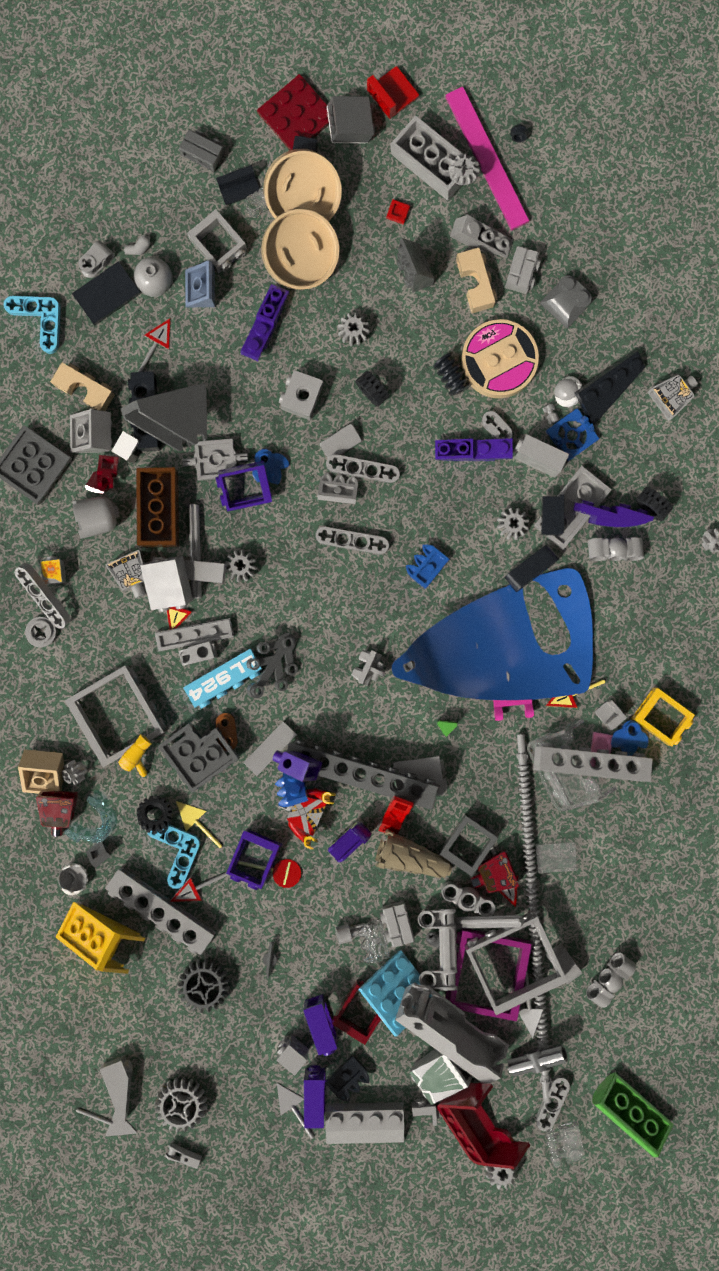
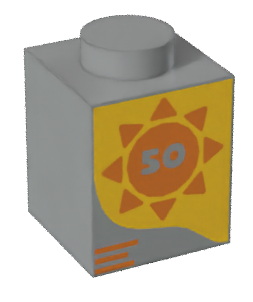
[40,556,66,586]

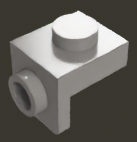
[411,1098,440,1126]

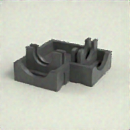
[157,722,240,793]

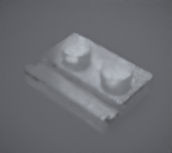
[536,842,577,873]

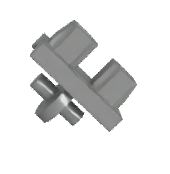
[351,650,386,686]

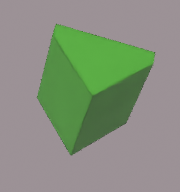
[437,720,457,737]

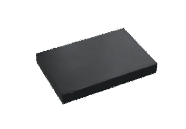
[72,261,141,326]

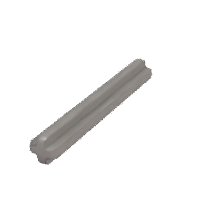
[454,915,524,929]

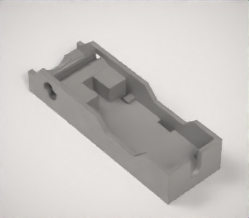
[395,982,509,1083]

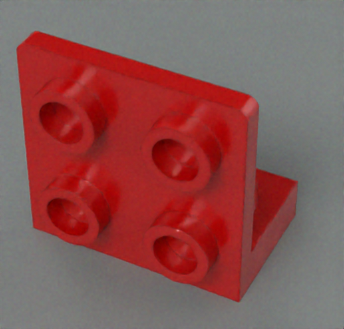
[367,66,419,119]

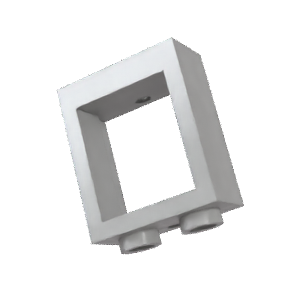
[187,209,247,274]

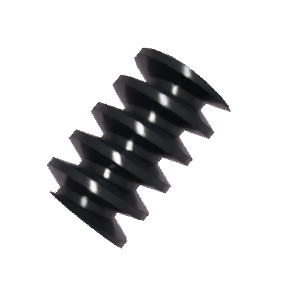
[433,351,472,396]

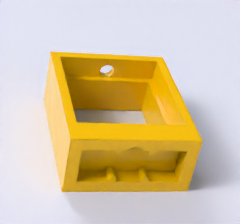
[631,688,695,746]

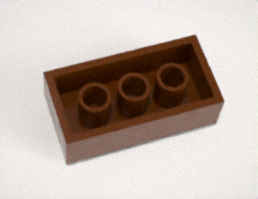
[136,467,179,547]

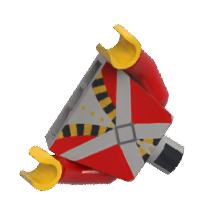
[279,788,336,849]

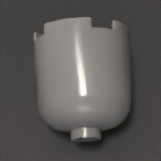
[72,496,120,539]

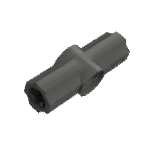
[507,1044,568,1077]

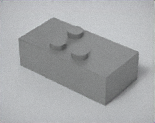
[390,115,467,200]

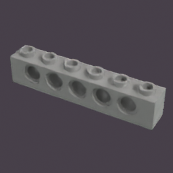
[533,743,652,782]
[105,867,216,955]

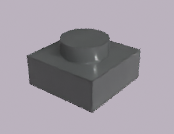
[86,840,111,868]

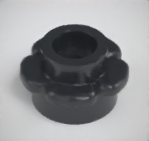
[510,124,529,143]

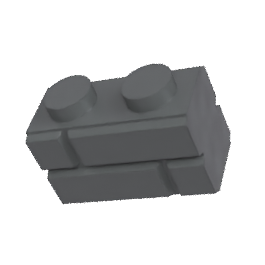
[179,129,225,172]

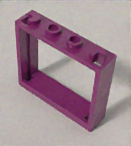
[445,928,532,1021]

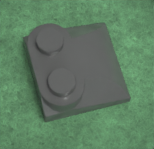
[540,274,594,329]

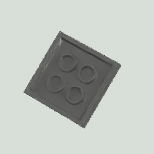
[0,425,72,505]

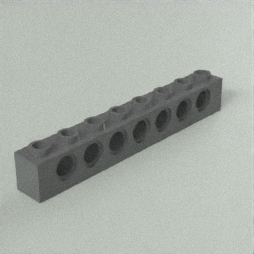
[287,739,440,810]

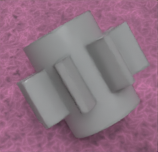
[701,528,719,552]
[62,760,87,785]

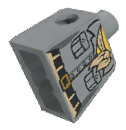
[647,375,697,421]
[105,550,146,599]

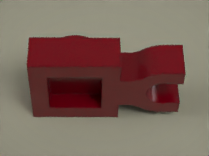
[97,455,118,488]

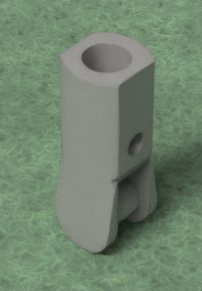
[165,1143,202,1169]

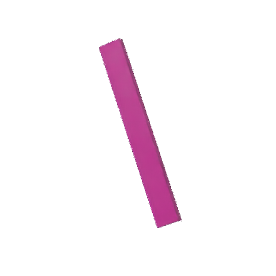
[445,87,529,231]

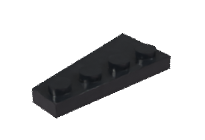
[574,351,645,426]

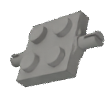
[182,439,248,481]

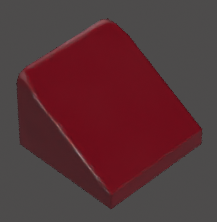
[85,471,109,495]

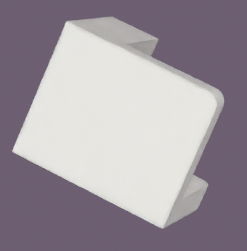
[112,431,139,463]

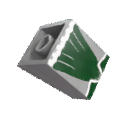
[409,1049,473,1105]

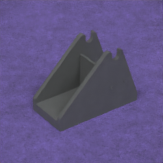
[121,383,207,451]

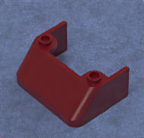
[437,1083,530,1169]

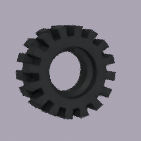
[355,370,389,407]
[636,487,673,521]
[137,796,173,834]

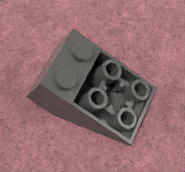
[396,238,434,293]

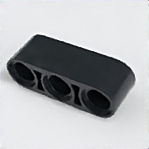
[504,544,559,592]

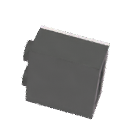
[327,96,375,143]

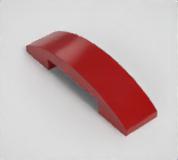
[378,795,413,834]

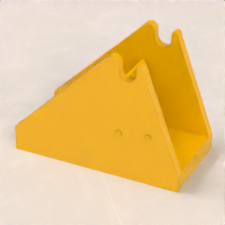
[56,902,145,974]

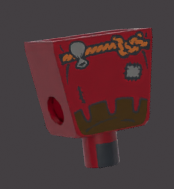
[36,790,78,837]
[471,849,520,893]

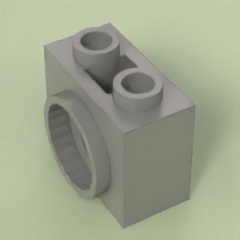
[279,370,323,420]

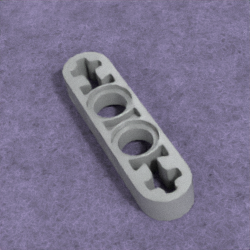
[326,455,400,483]
[316,527,389,555]
[15,563,71,629]

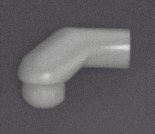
[124,235,150,255]

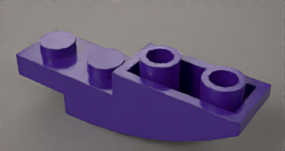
[241,284,289,361]
[435,438,513,461]
[573,500,654,527]

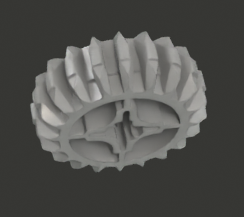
[154,1077,207,1133]

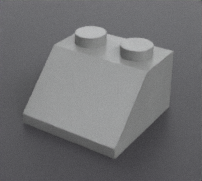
[70,409,112,453]

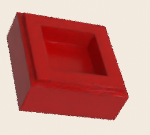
[386,199,410,225]

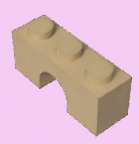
[456,248,497,313]
[50,363,115,411]

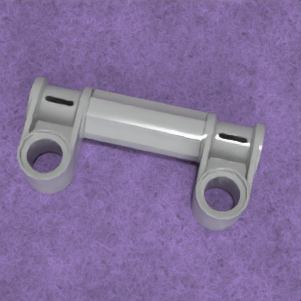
[418,909,458,990]

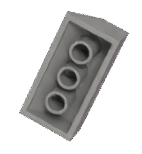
[325,1102,404,1144]

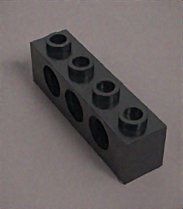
[128,371,160,452]

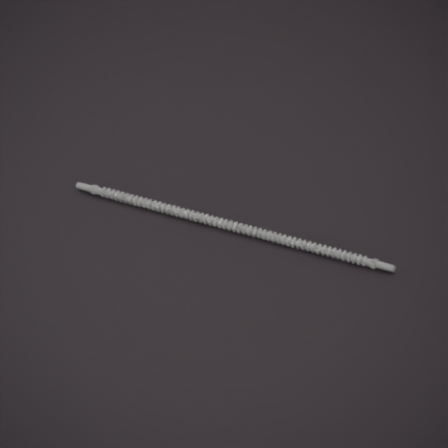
[516,734,552,1103]

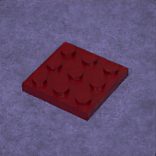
[257,74,329,150]

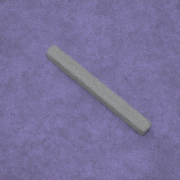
[189,504,202,599]

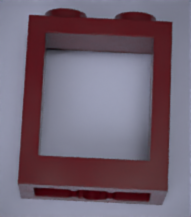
[332,980,381,1045]

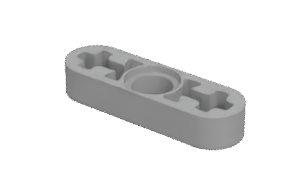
[535,1075,570,1131]

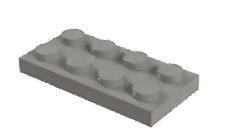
[533,466,612,549]

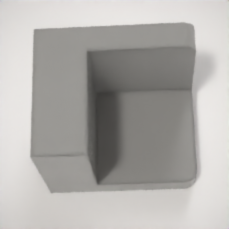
[595,700,627,730]

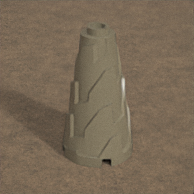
[375,829,453,878]

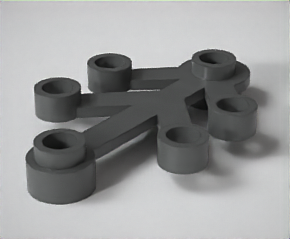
[246,633,298,699]

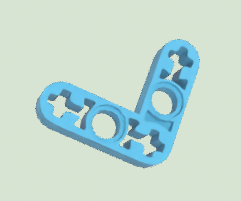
[4,296,61,354]
[148,820,200,889]

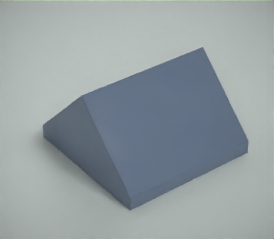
[185,261,215,308]

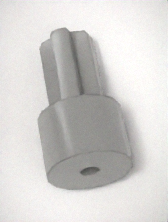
[335,923,368,944]

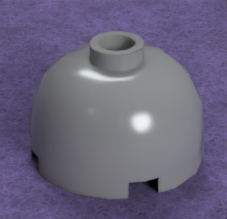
[134,257,173,297]

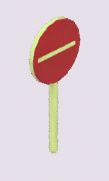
[238,859,301,888]

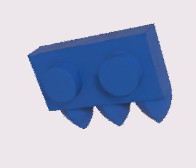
[406,544,449,589]
[275,773,308,807]

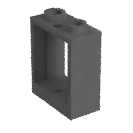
[439,814,498,876]

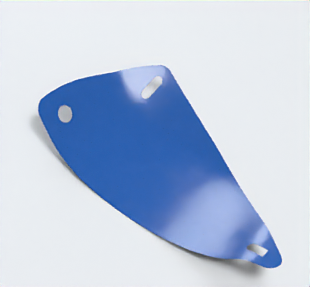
[392,568,593,700]

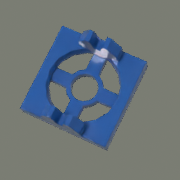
[545,409,599,462]

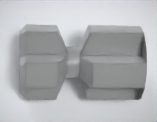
[543,404,560,425]

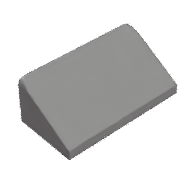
[319,423,362,462]

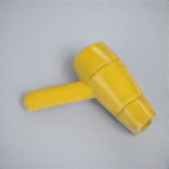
[118,734,152,777]

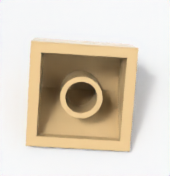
[18,749,64,794]

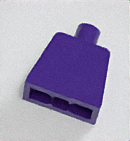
[273,750,323,782]

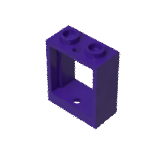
[215,461,272,512]
[226,829,282,890]
[303,994,338,1056]
[304,1065,325,1128]

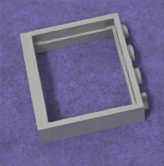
[65,666,166,767]
[465,913,568,1015]

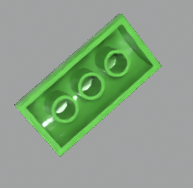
[592,1072,674,1157]

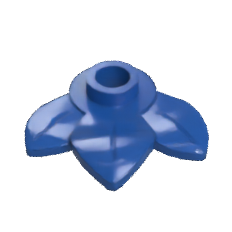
[252,449,289,484]
[611,720,648,756]

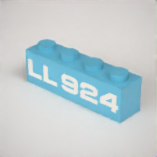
[183,649,263,709]

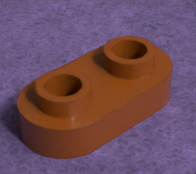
[216,713,238,751]

